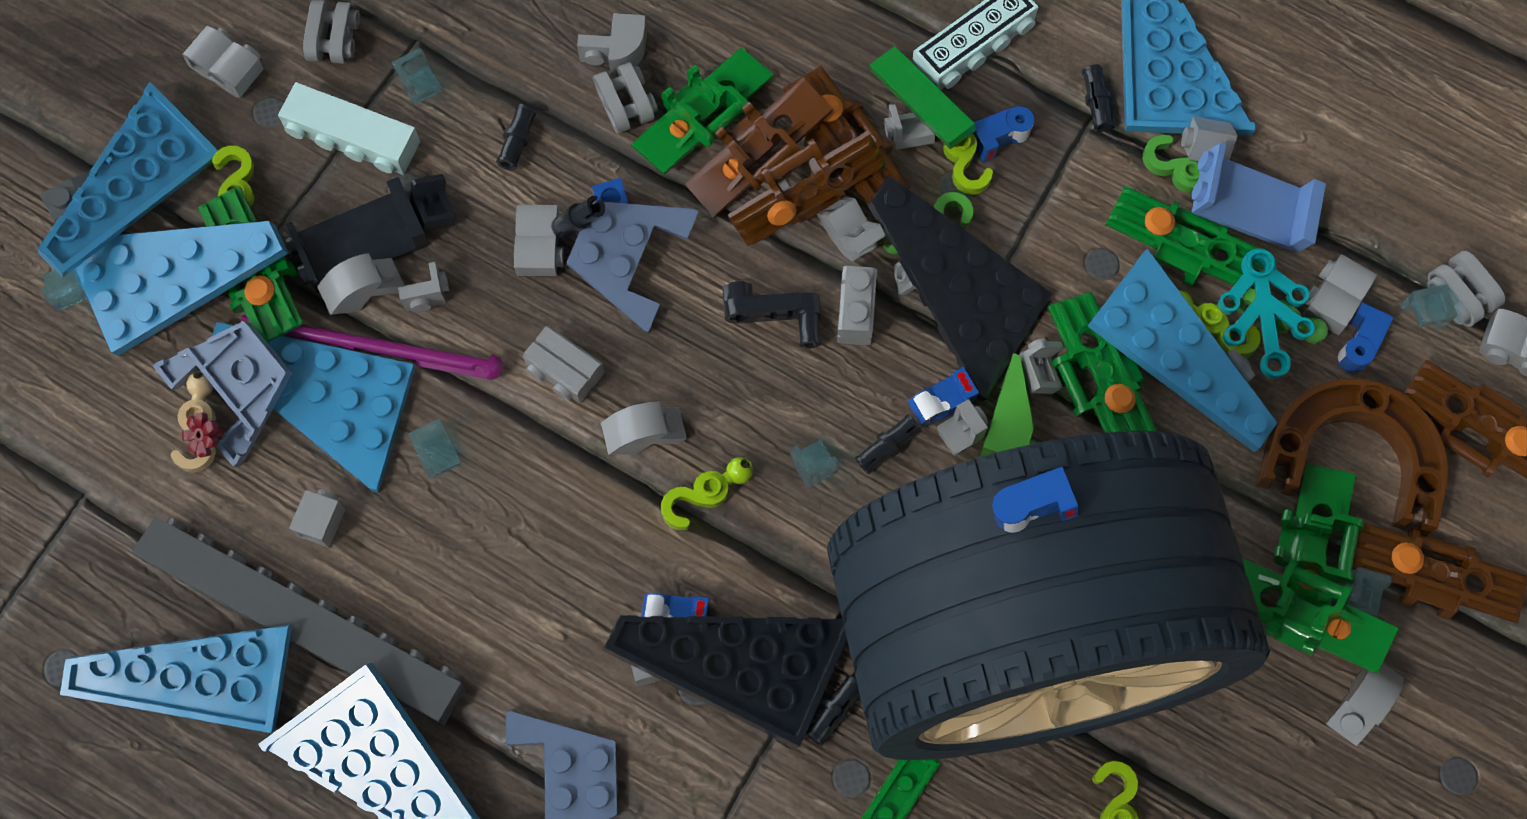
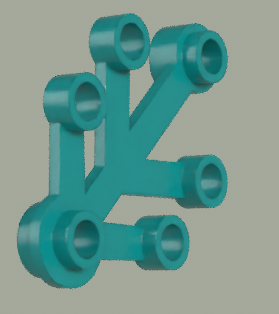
[1217,248,1315,379]

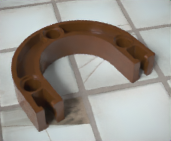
[1256,379,1448,536]

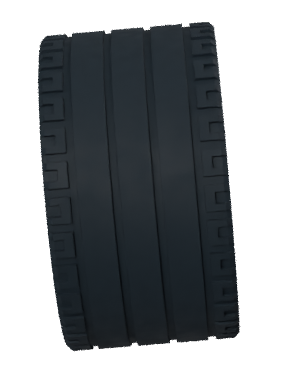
[827,431,1270,760]

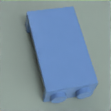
[1191,142,1326,253]

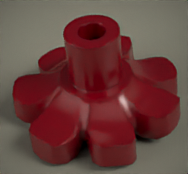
[182,412,223,458]

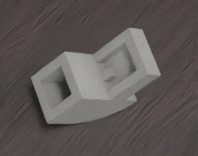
[577,13,647,75]
[817,196,886,262]
[317,253,405,315]
[601,401,687,455]
[1326,663,1404,746]

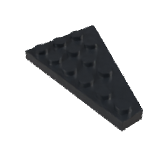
[868,175,1052,401]
[602,615,847,748]

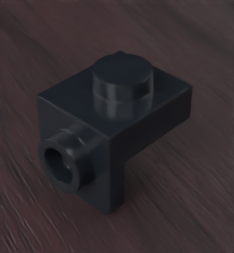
[410,174,456,232]

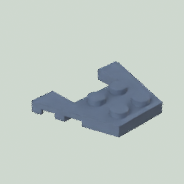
[566,201,699,333]
[153,321,292,467]
[506,711,618,819]

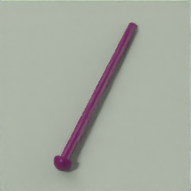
[241,315,504,380]

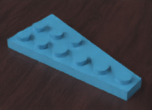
[38,82,218,278]
[1088,249,1277,452]
[60,624,292,733]

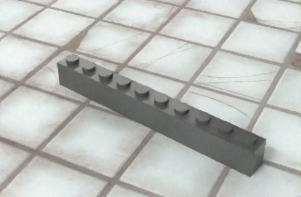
[131,516,466,726]

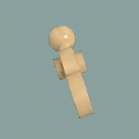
[171,371,216,473]

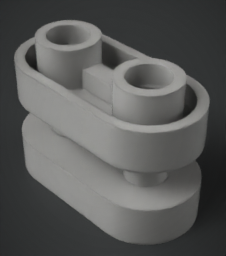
[303,0,360,64]
[593,62,658,134]
[1427,251,1505,327]

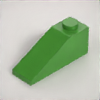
[980,353,1036,457]

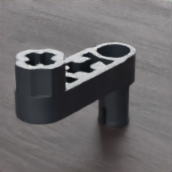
[722,281,821,349]

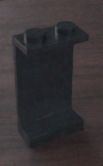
[285,177,429,293]

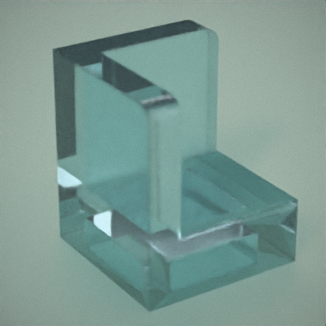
[392,48,442,106]
[41,269,88,312]
[1401,285,1457,330]
[408,418,461,479]
[790,440,839,488]
[1343,567,1393,617]

